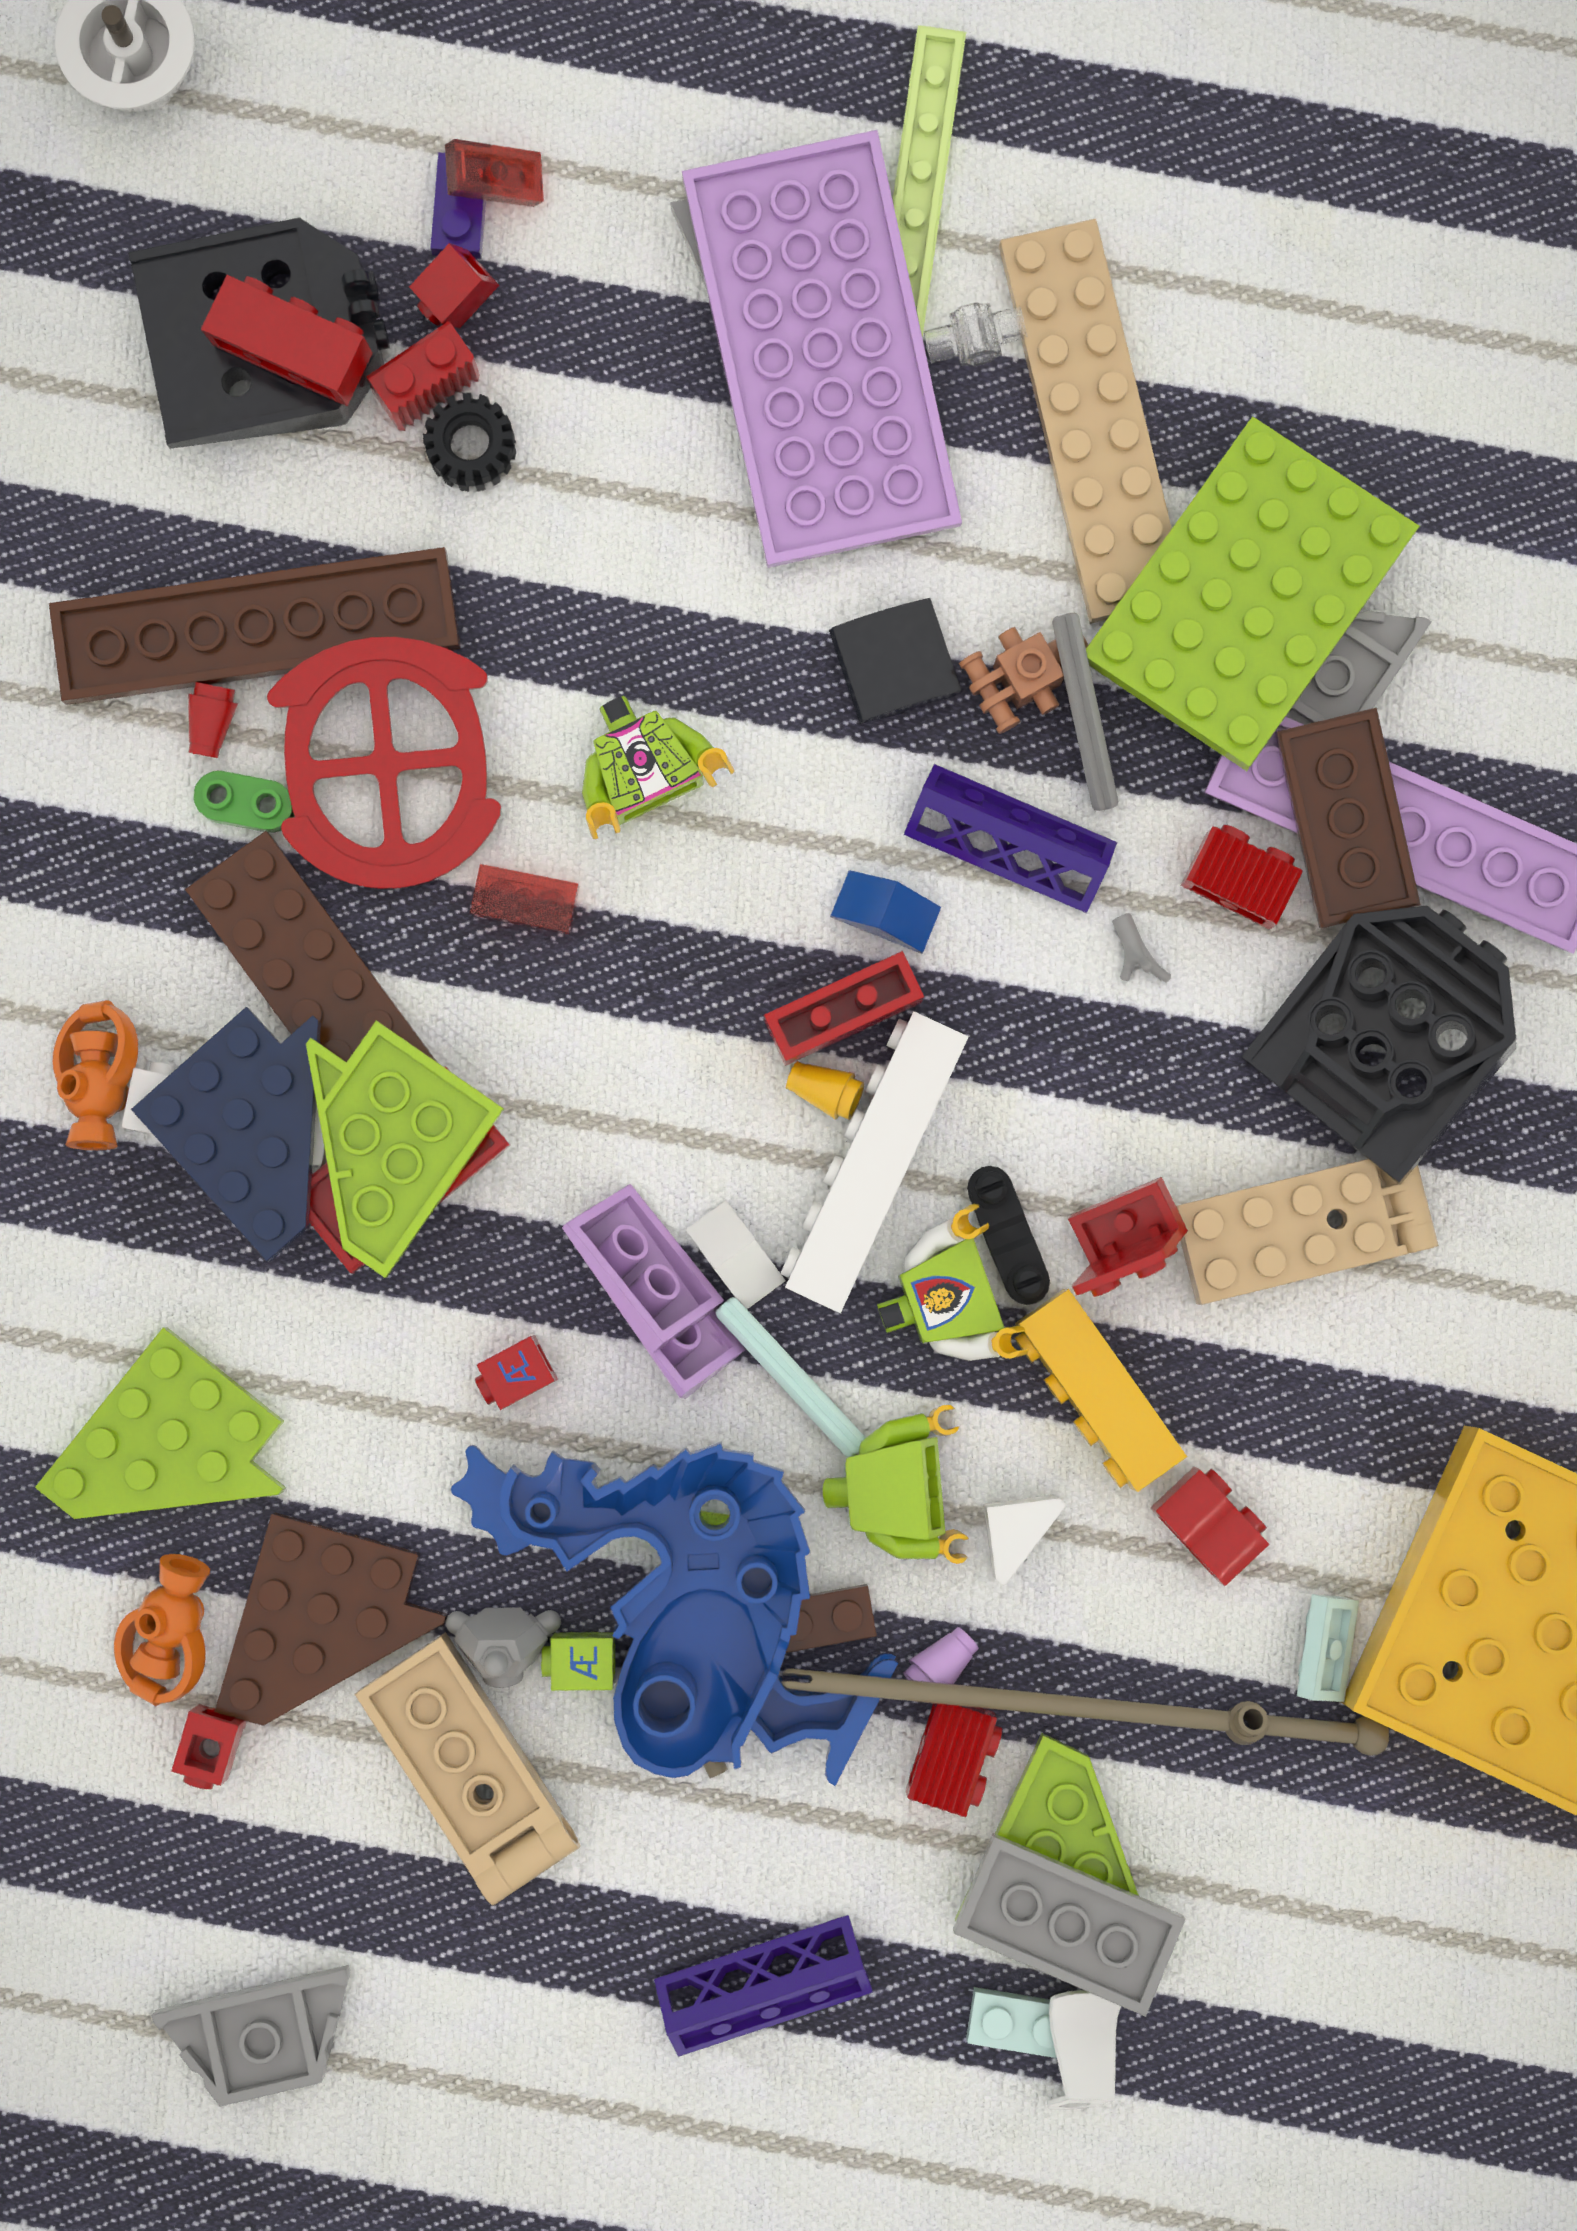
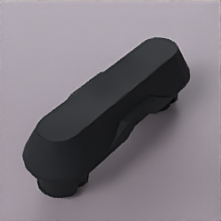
[967,1166,1050,1305]

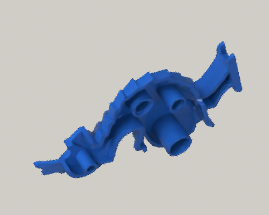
[451,1441,898,1786]

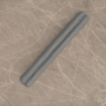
[1052,613,1118,811]

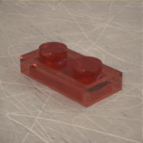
[445,139,544,207]
[470,864,580,935]

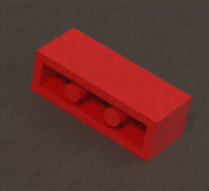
[201,275,373,406]
[764,951,924,1066]

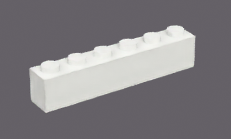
[780,1011,968,1313]

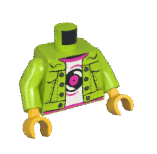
[582,696,735,839]

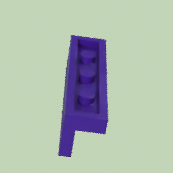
[903,764,1117,913]
[654,1915,873,2057]

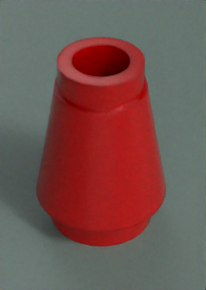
[188,682,238,758]

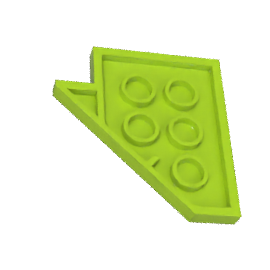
[306,1021,504,1278]
[35,1327,286,1519]
[955,1733,1139,1922]

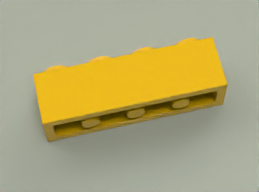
[1014,1289,1187,1492]

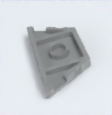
[1286,611,1432,725]
[152,1965,350,2106]

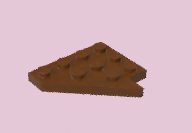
[215,1513,448,1726]

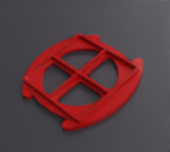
[267,637,502,889]

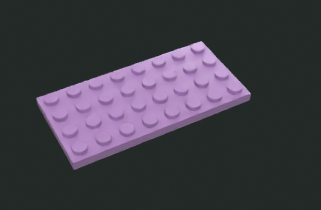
[682,130,962,568]

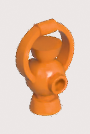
[53,1000,138,1150]
[114,1554,210,1706]

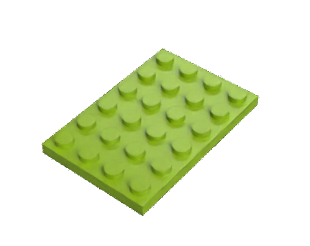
[1086,416,1419,772]

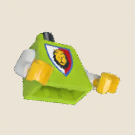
[877,1204,1029,1361]

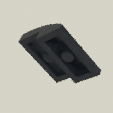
[829,598,962,724]

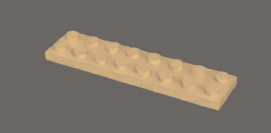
[999,218,1172,624]

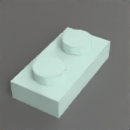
[1297,1594,1359,1702]
[966,1987,1057,2058]

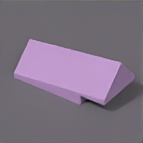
[562,1184,746,1399]

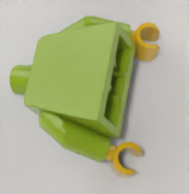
[823,1405,969,1564]

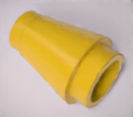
[786,1061,864,1120]

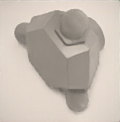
[446,1607,561,1688]

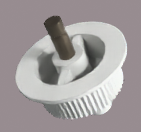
[55,0,195,113]

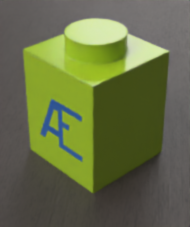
[541,1632,616,1691]

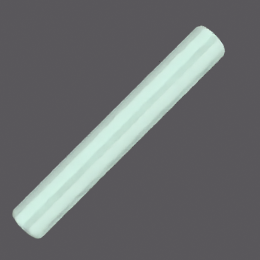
[716,1297,866,1457]

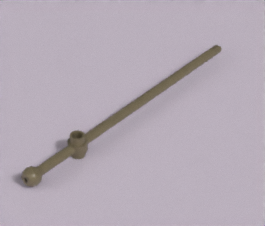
[781,1669,1389,1756]

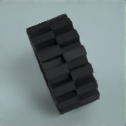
[423,393,516,492]

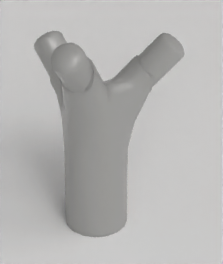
[1112,913,1171,982]

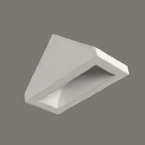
[686,1200,786,1309]
[983,1495,1067,1587]

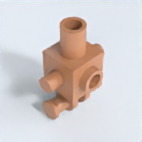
[959,627,1088,734]

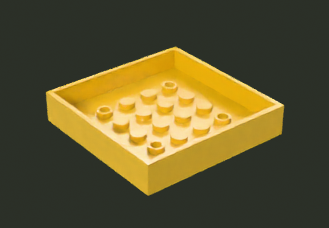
[1341,1425,1577,1816]

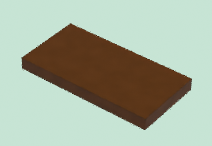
[1275,707,1421,928]

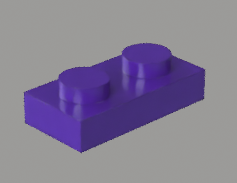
[430,152,489,259]

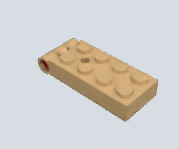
[1176,1159,1439,1305]
[355,1632,581,1905]

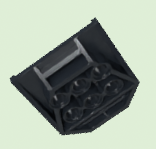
[128,217,390,449]
[1242,906,1516,1185]

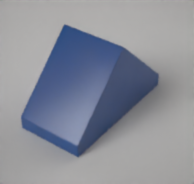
[830,870,941,954]

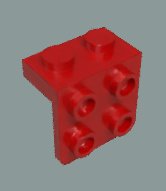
[1068,1176,1188,1297]

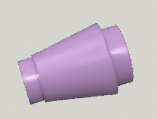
[903,1627,979,1684]

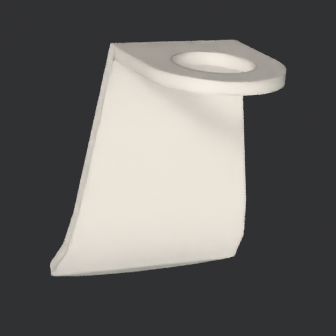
[1047,1990,1121,2110]

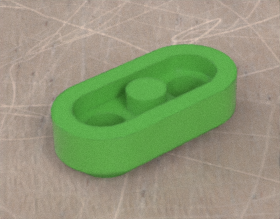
[194,771,294,833]

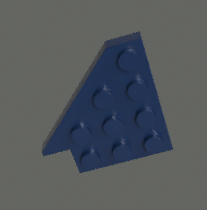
[131,1007,321,1262]

